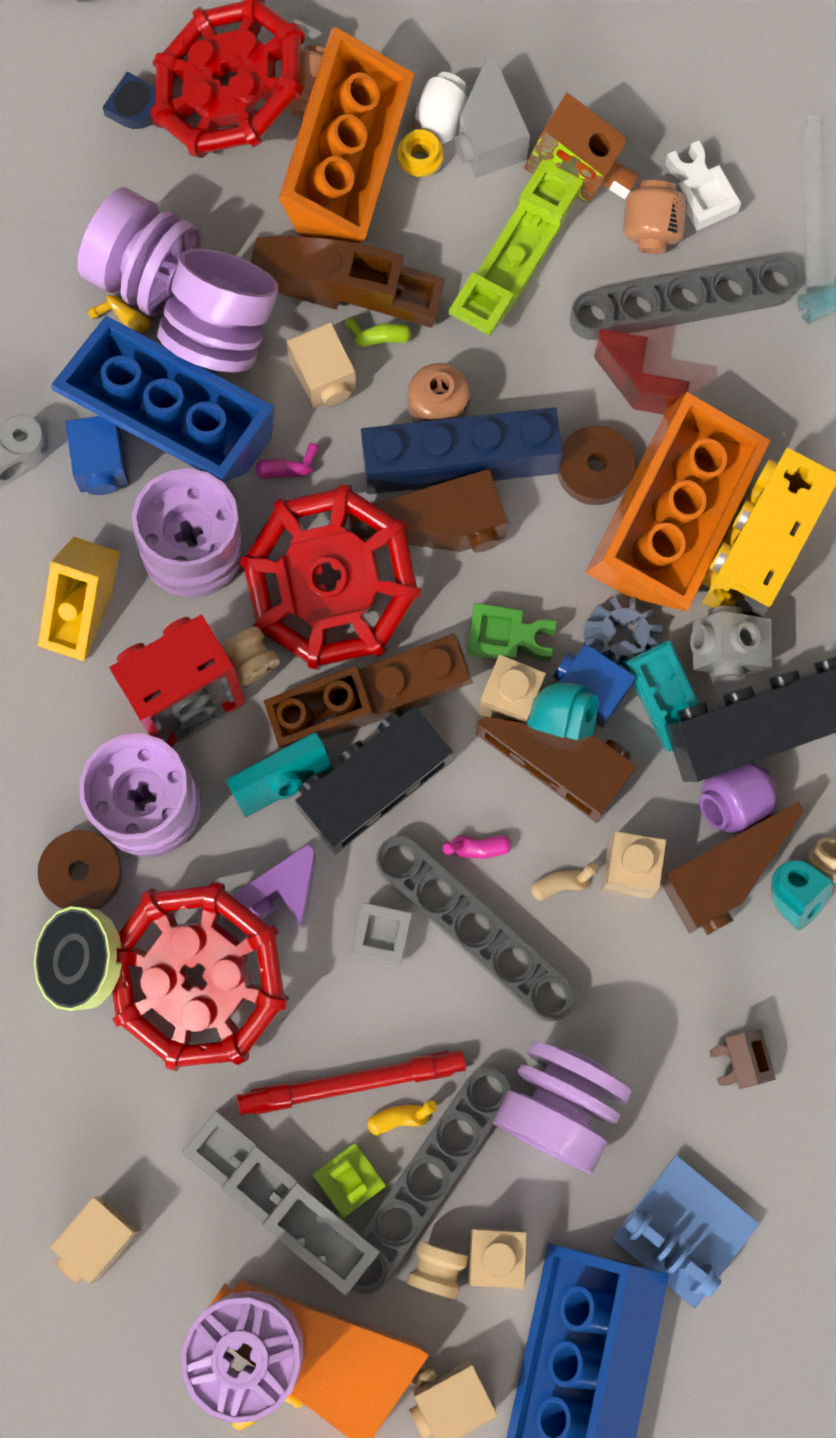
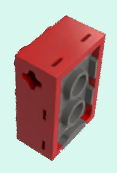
[109,614,246,747]

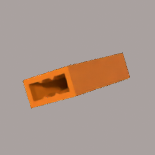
[208,1279,429,1438]

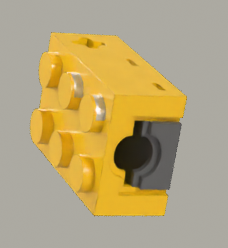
[701,447,836,617]

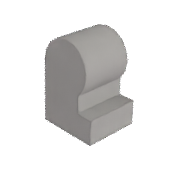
[0,415,47,489]

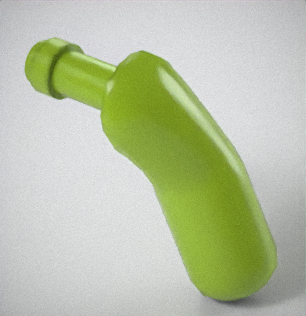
[345,317,411,347]

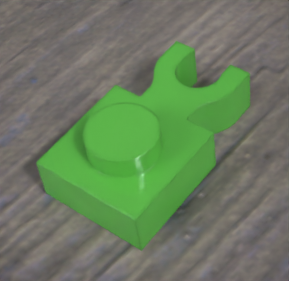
[466,603,557,662]

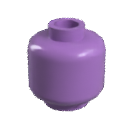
[699,762,777,835]

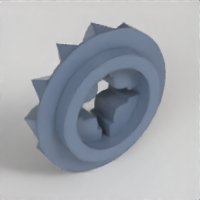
[584,596,663,669]

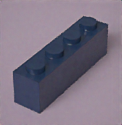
[361,407,563,495]

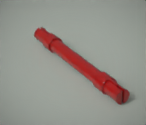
[237,1049,466,1116]

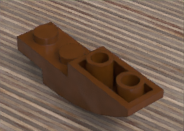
[250,236,445,328]
[263,633,473,748]

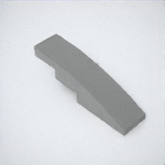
[182,1110,380,1296]

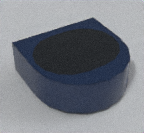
[102,72,156,129]

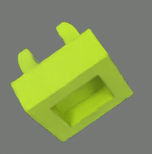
[313,1143,386,1219]

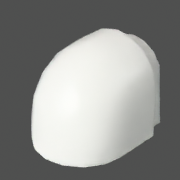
[414,72,468,144]

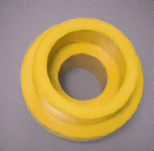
[397,129,444,177]

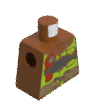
[524,92,640,202]

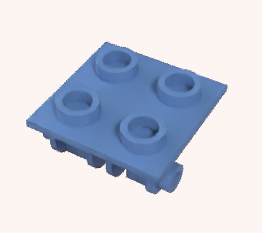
[611,1155,759,1309]

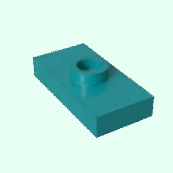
[622,640,700,752]
[226,732,333,818]

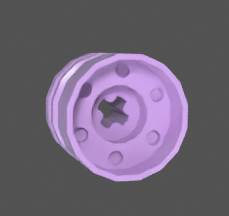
[77,187,202,317]
[157,248,278,373]
[131,468,243,598]
[79,733,202,858]
[493,1040,632,1175]
[181,1290,305,1423]

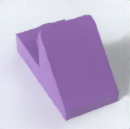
[232,844,316,929]

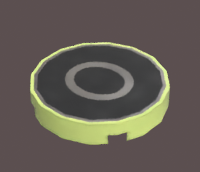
[34,906,121,1011]

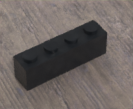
[664,656,836,782]

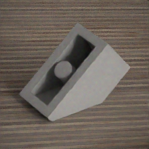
[454,57,530,178]

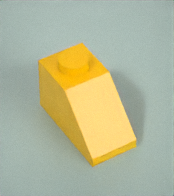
[38,536,120,661]

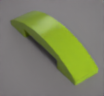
[449,159,584,336]

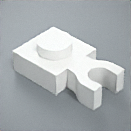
[665,140,741,231]

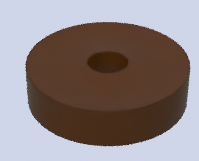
[557,426,636,505]
[38,830,122,910]

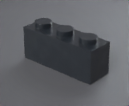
[295,706,453,855]

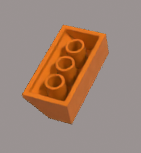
[279,26,415,244]
[585,392,771,611]

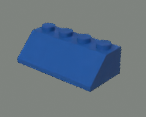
[51,316,275,483]
[506,1243,669,1438]

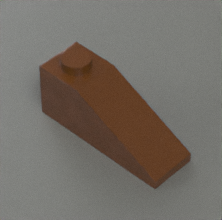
[348,469,508,553]
[476,716,637,823]
[660,802,804,935]

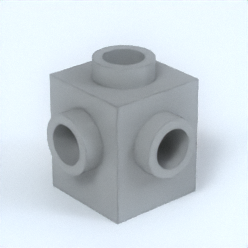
[690,606,772,681]

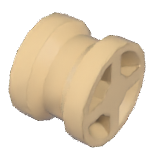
[222,626,280,688]
[407,1241,469,1299]

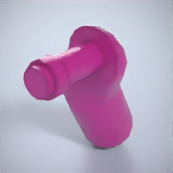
[255,442,319,479]
[442,834,512,859]

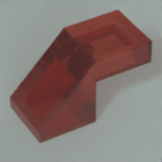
[594,329,690,415]

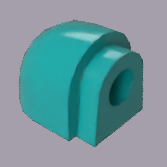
[526,682,599,741]
[771,860,834,930]

